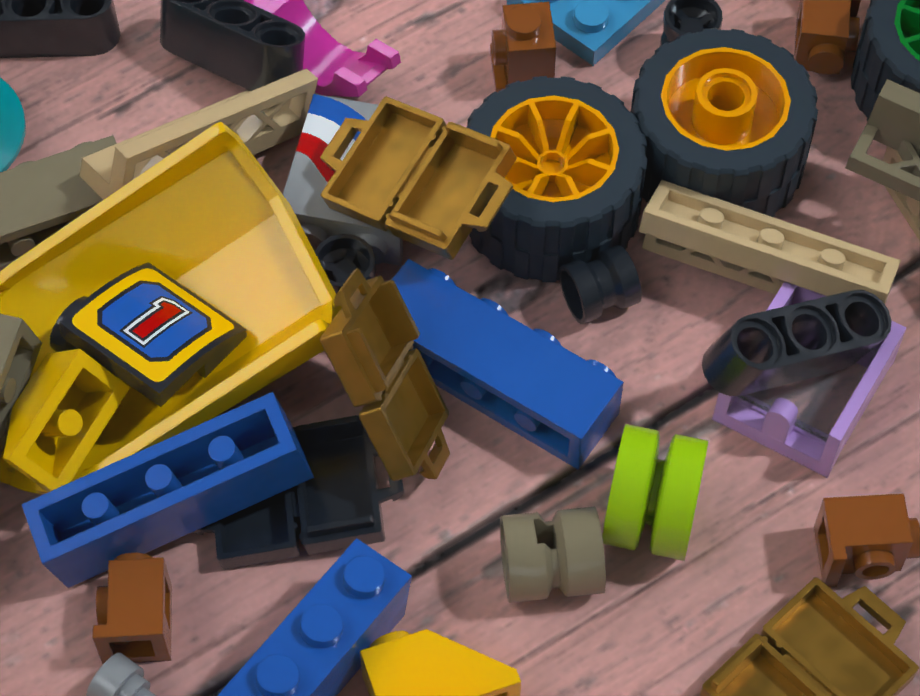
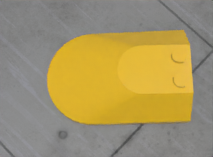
[0,122,342,494]

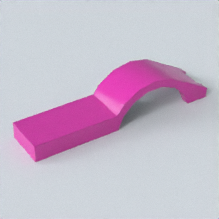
[244,0,401,97]

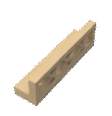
[80,68,318,200]
[639,180,901,305]

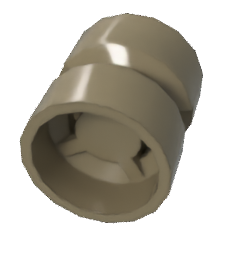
[500,506,606,603]

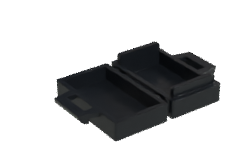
[193,415,404,570]

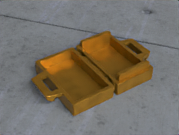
[320,96,517,260]
[320,268,450,481]
[700,577,919,696]

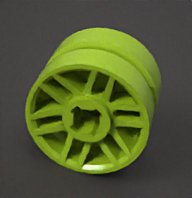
[602,424,708,561]

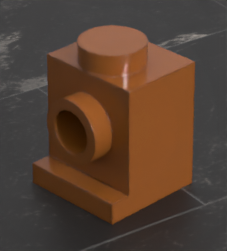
[794,0,861,75]
[490,2,556,92]
[814,494,920,587]
[92,553,172,664]

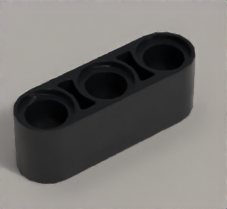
[0,0,121,58]
[160,0,305,91]
[702,290,892,396]

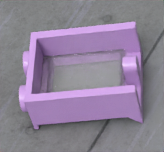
[712,282,906,478]

